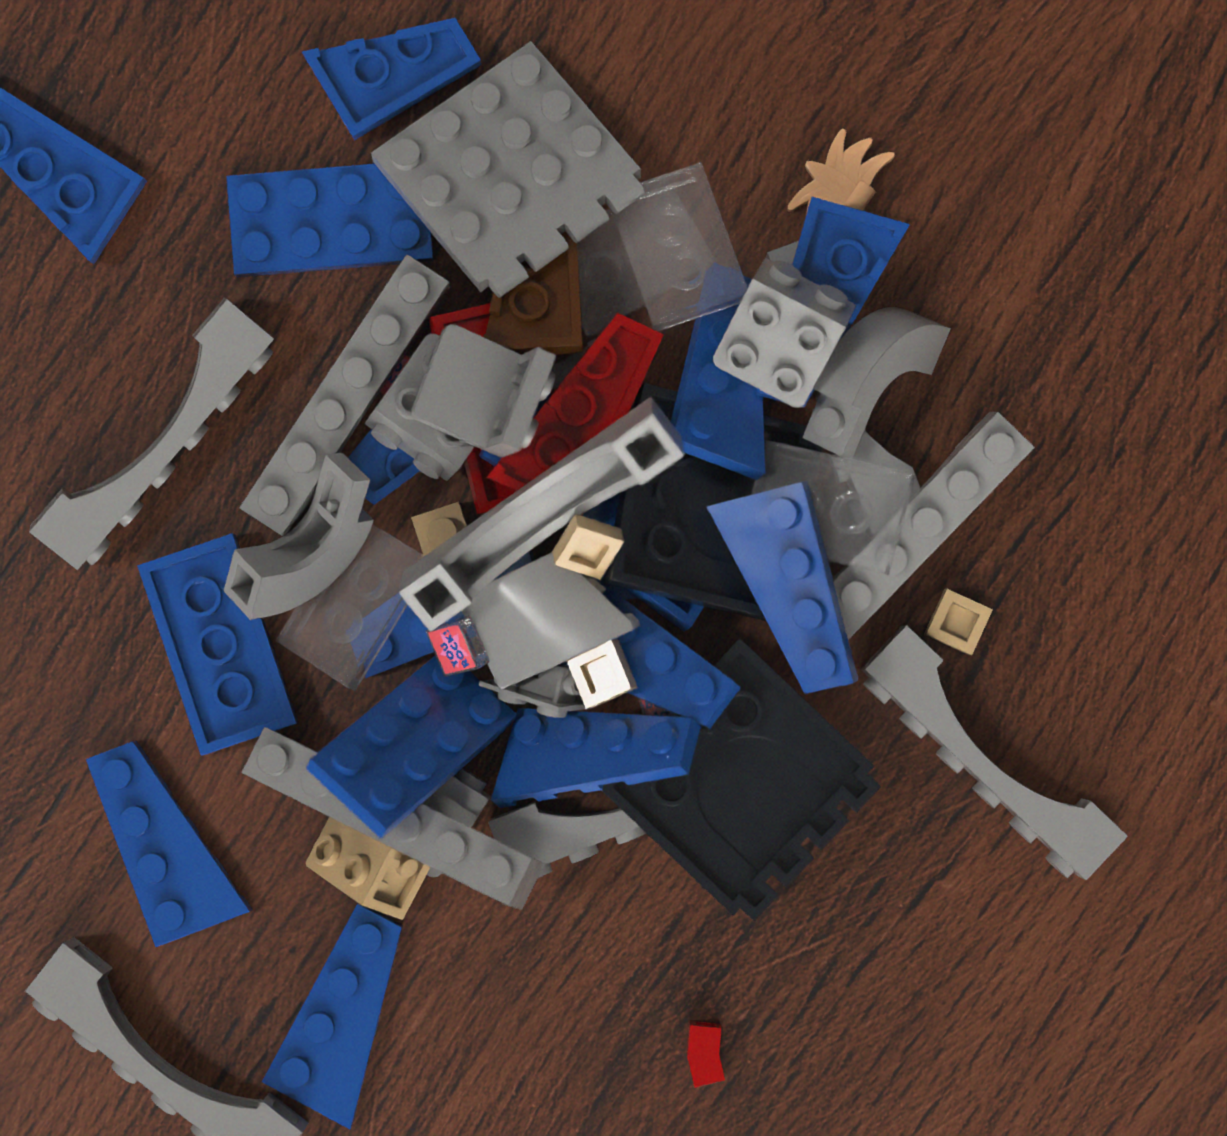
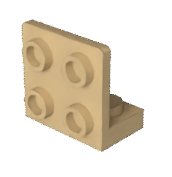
[306,817,430,920]

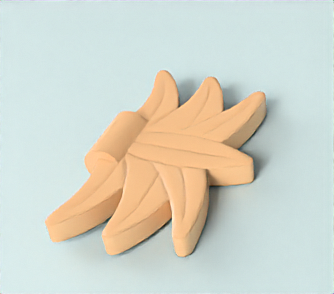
[787,129,895,213]

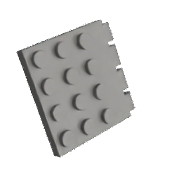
[371,41,645,298]

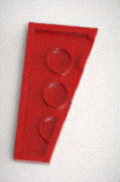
[486,313,664,516]

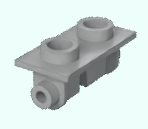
[479,664,588,718]

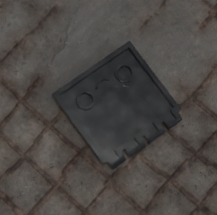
[604,383,823,621]
[602,639,881,921]

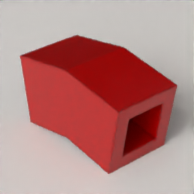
[686,1020,725,1087]

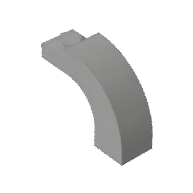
[802,307,951,459]
[224,453,374,620]

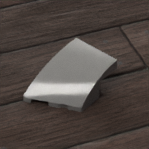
[462,552,640,690]

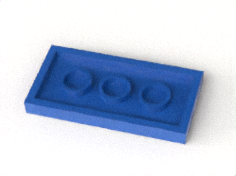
[226,164,434,277]
[137,533,299,756]
[306,654,517,839]

